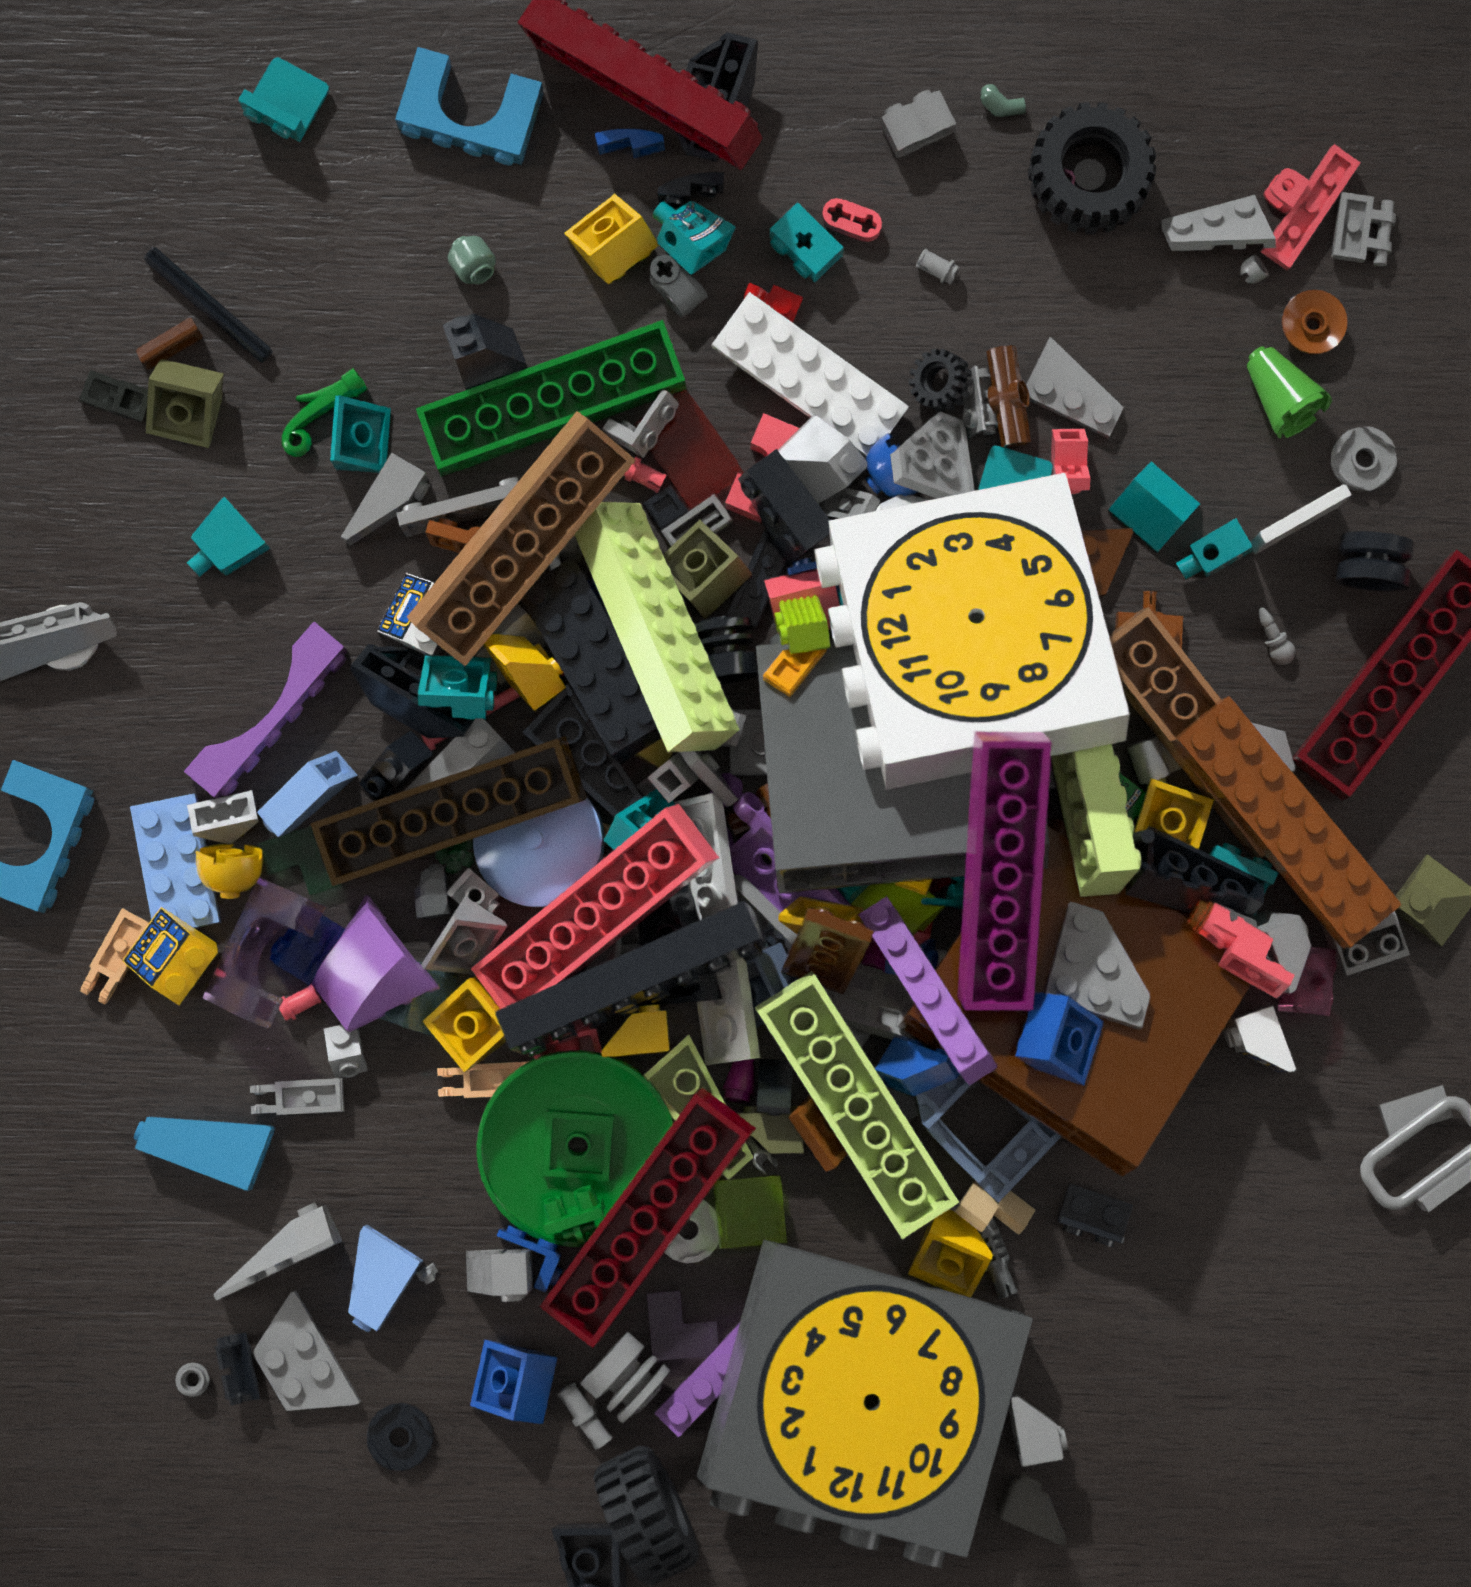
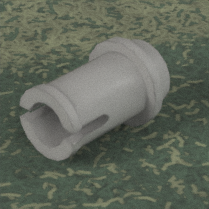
[916,248,959,284]

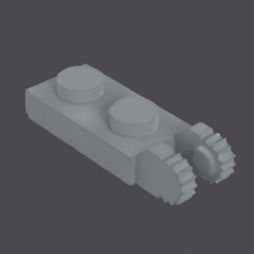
[250,1078,345,1115]

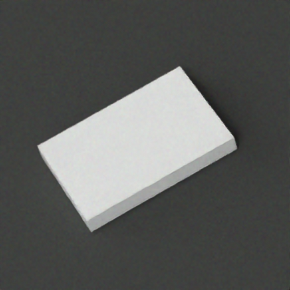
[1250,485,1352,555]

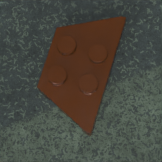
[1081,528,1133,597]

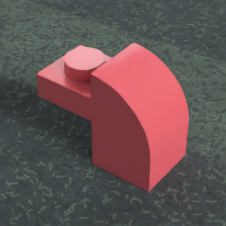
[1051,429,1091,494]

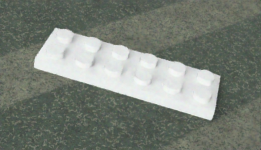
[711,292,909,458]

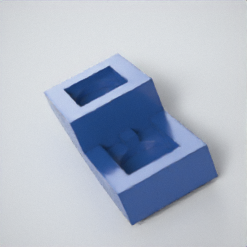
[595,129,665,158]

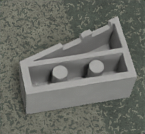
[466,1248,534,1302]

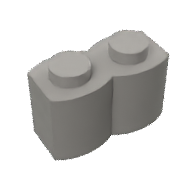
[880,90,957,158]

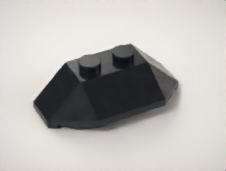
[675,32,758,162]
[350,644,475,739]

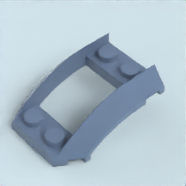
[915,1074,1061,1203]

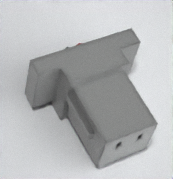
[416,1263,438,1285]

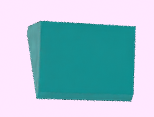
[330,395,391,473]
[1108,461,1200,553]

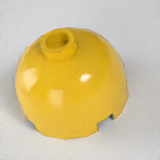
[196,844,263,899]

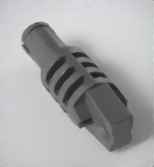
[978,1217,1018,1299]

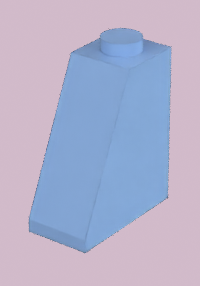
[257,751,357,837]
[348,1225,423,1332]

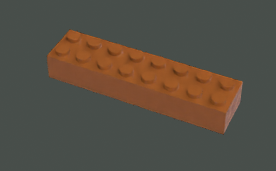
[1171,696,1402,948]

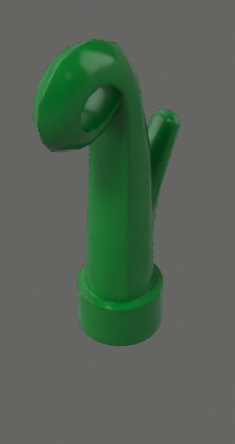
[281,368,368,457]

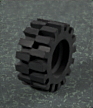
[909,349,973,412]

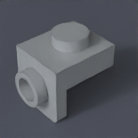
[324,1025,368,1078]

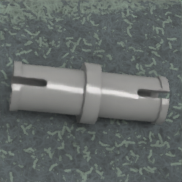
[557,1382,613,1450]

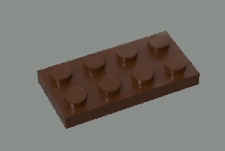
[781,907,874,995]

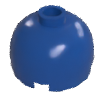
[865,433,918,498]

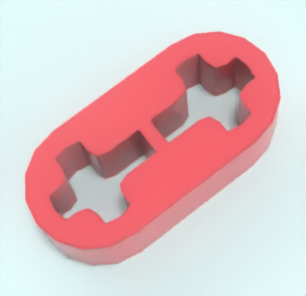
[822,198,882,242]

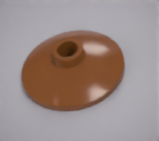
[1282,290,1347,354]

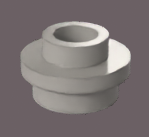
[175,1363,210,1397]

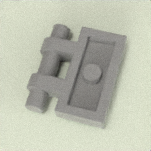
[1331,192,1396,266]

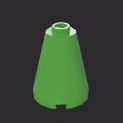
[1247,347,1332,438]

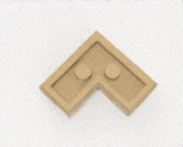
[955,1180,1035,1234]

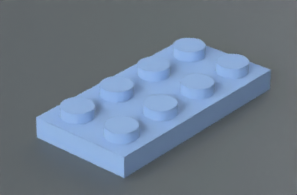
[130,793,221,928]

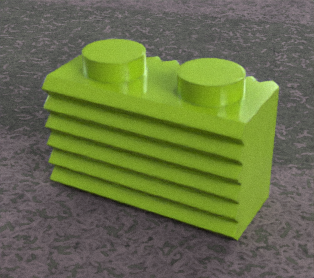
[774,594,830,654]

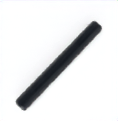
[144,247,273,363]

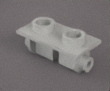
[962,366,998,438]

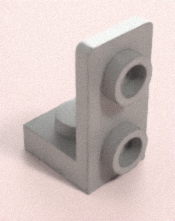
[602,389,679,458]

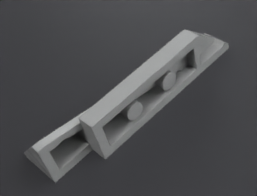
[0,602,117,681]

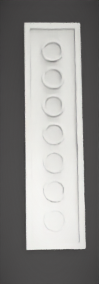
[674,793,760,1065]

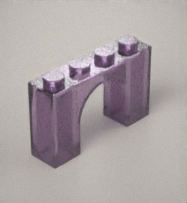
[203,877,326,1030]

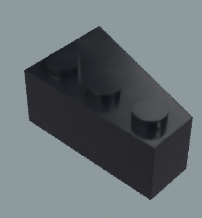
[738,449,830,566]

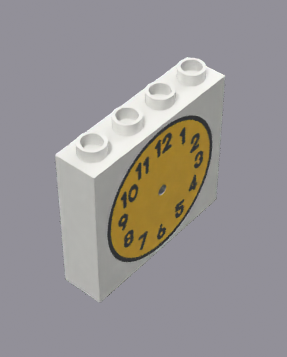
[814,473,1129,790]

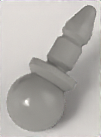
[1259,607,1296,665]

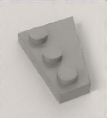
[1161,195,1276,251]
[1026,337,1124,439]

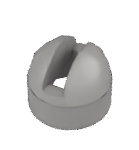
[1240,254,1269,284]

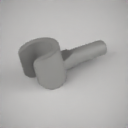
[747,1135,778,1175]

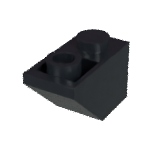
[359,730,433,801]

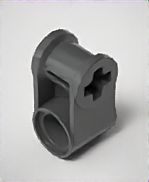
[649,255,708,318]

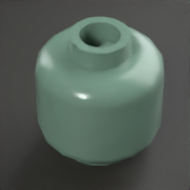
[448,235,496,285]

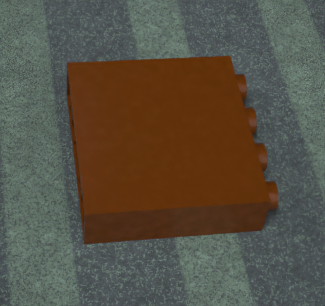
[897,818,1251,1177]

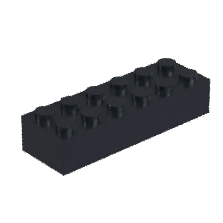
[521,557,662,763]

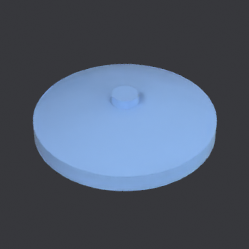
[473,795,605,908]

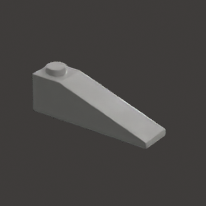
[404,718,515,791]
[213,1202,342,1300]

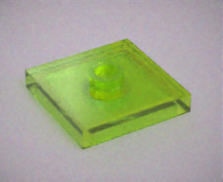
[714,1175,787,1249]

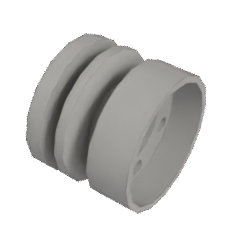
[580,1331,670,1423]

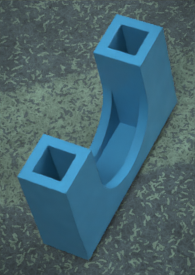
[395,47,544,166]
[0,760,94,913]

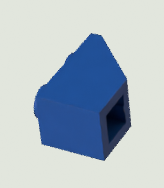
[875,1037,960,1096]

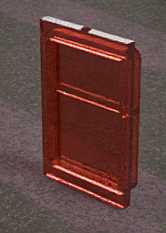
[632,389,744,510]

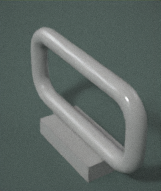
[1360,1096,1471,1212]

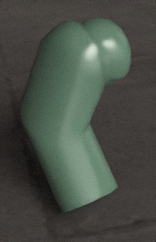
[980,84,1026,117]

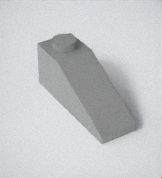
[341,453,429,546]

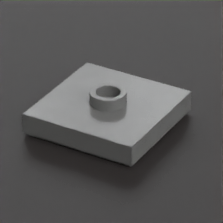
[680,751,738,807]

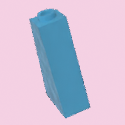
[134,1117,276,1191]

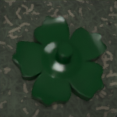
[435,840,475,874]

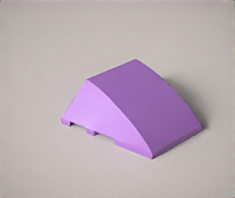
[312,894,440,1032]

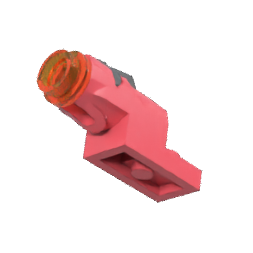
[1187,900,1295,999]

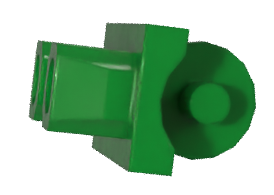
[543,1185,606,1245]

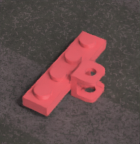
[1261,144,1360,270]

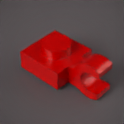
[743,283,803,323]

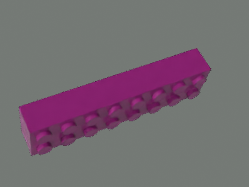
[957,731,1052,1010]

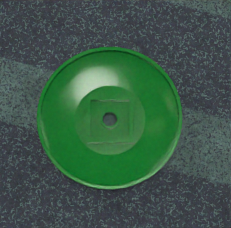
[477,1050,674,1247]

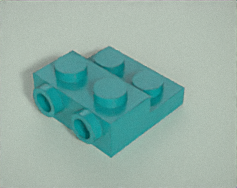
[418,655,498,719]

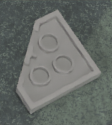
[890,412,975,499]
[1044,902,1150,1030]

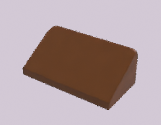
[136,318,203,370]

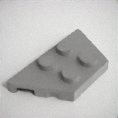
[252,1290,361,1411]

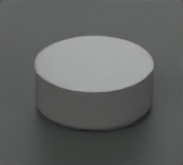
[1073,159,1106,193]

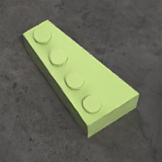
[644,1035,754,1180]

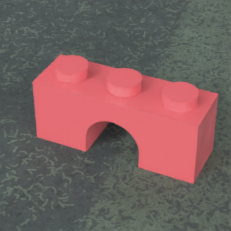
[725,413,800,523]

